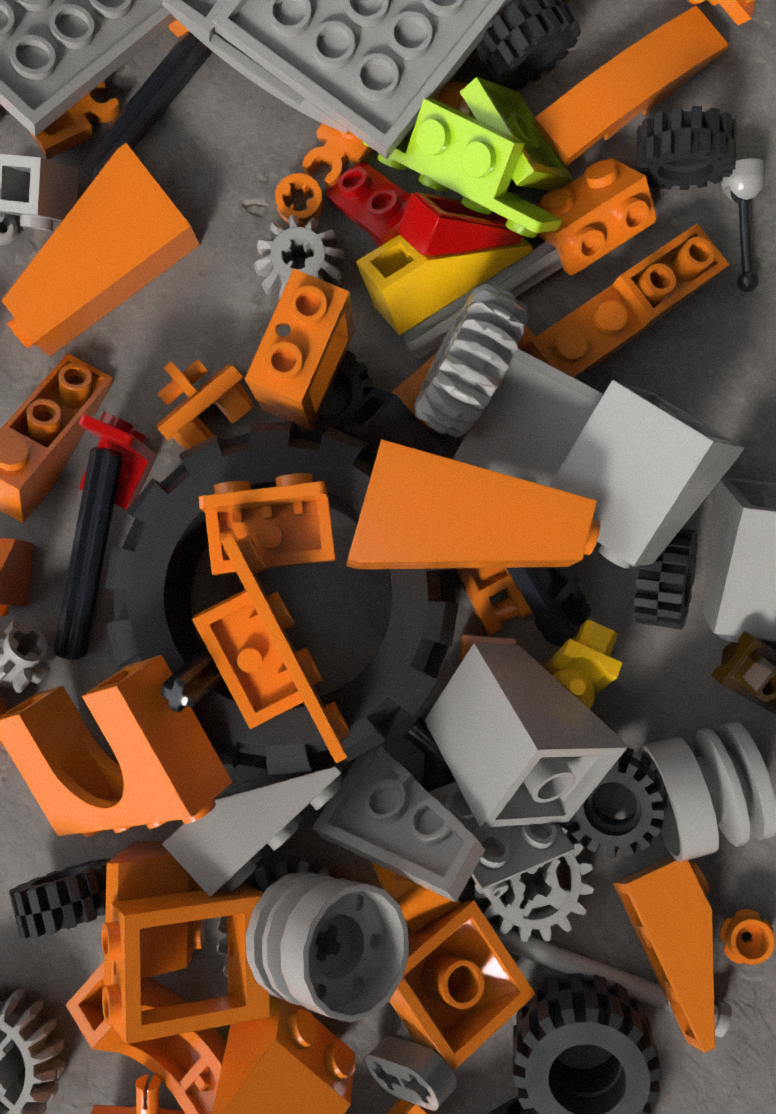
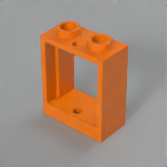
[245,268,355,431]
[101,884,270,1044]

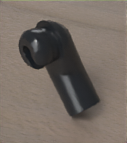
[404,716,456,792]

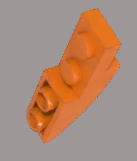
[525,223,730,378]

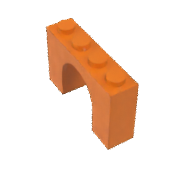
[0,655,232,837]

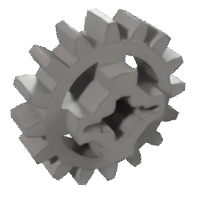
[472,823,594,942]

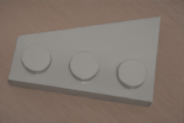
[312,744,485,902]

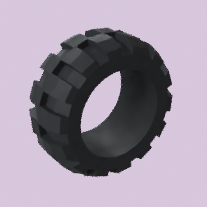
[105,421,459,775]

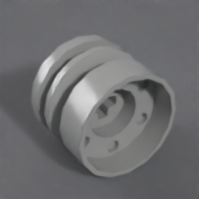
[639,721,776,862]
[246,871,409,1022]

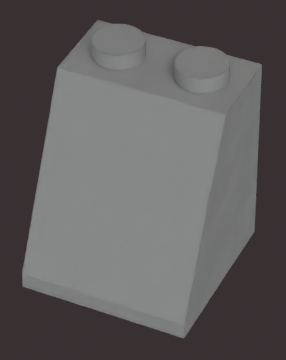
[453,349,604,487]
[549,380,745,568]
[702,476,776,645]
[424,643,627,828]

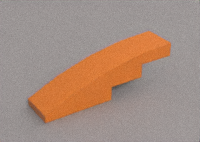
[534,5,729,166]

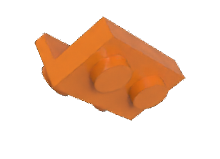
[536,157,656,276]
[198,473,336,576]

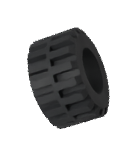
[513,973,662,1114]

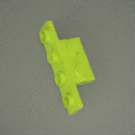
[363,99,562,238]

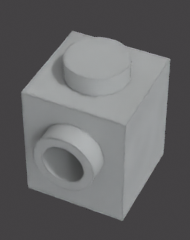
[0,154,79,231]

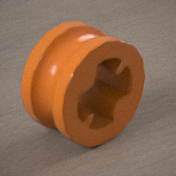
[275,173,323,228]

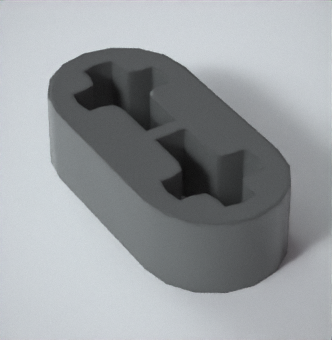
[366,1036,457,1111]

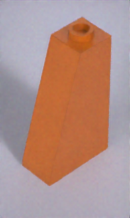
[1,143,200,357]
[346,439,600,569]

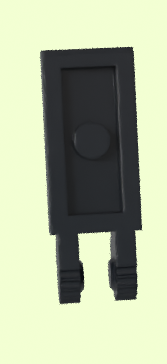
[506,566,591,647]

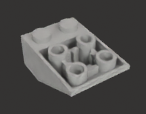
[162,759,346,897]

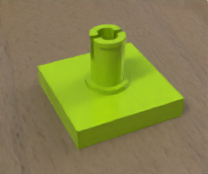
[460,77,573,191]

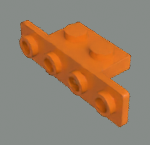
[192,527,351,763]

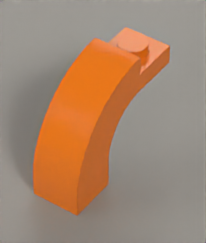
[66,961,227,1114]

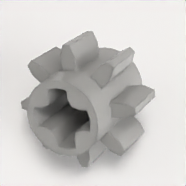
[0,620,54,693]

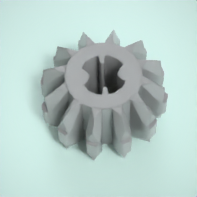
[254,214,345,300]

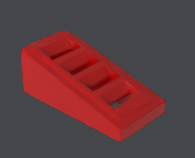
[399,192,523,255]

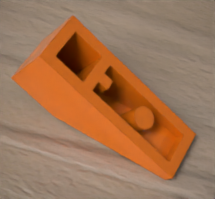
[612,855,715,1053]

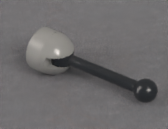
[720,158,765,292]

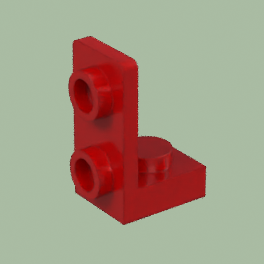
[324,161,411,247]
[78,412,157,511]

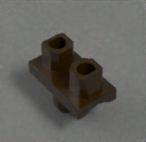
[710,631,776,715]

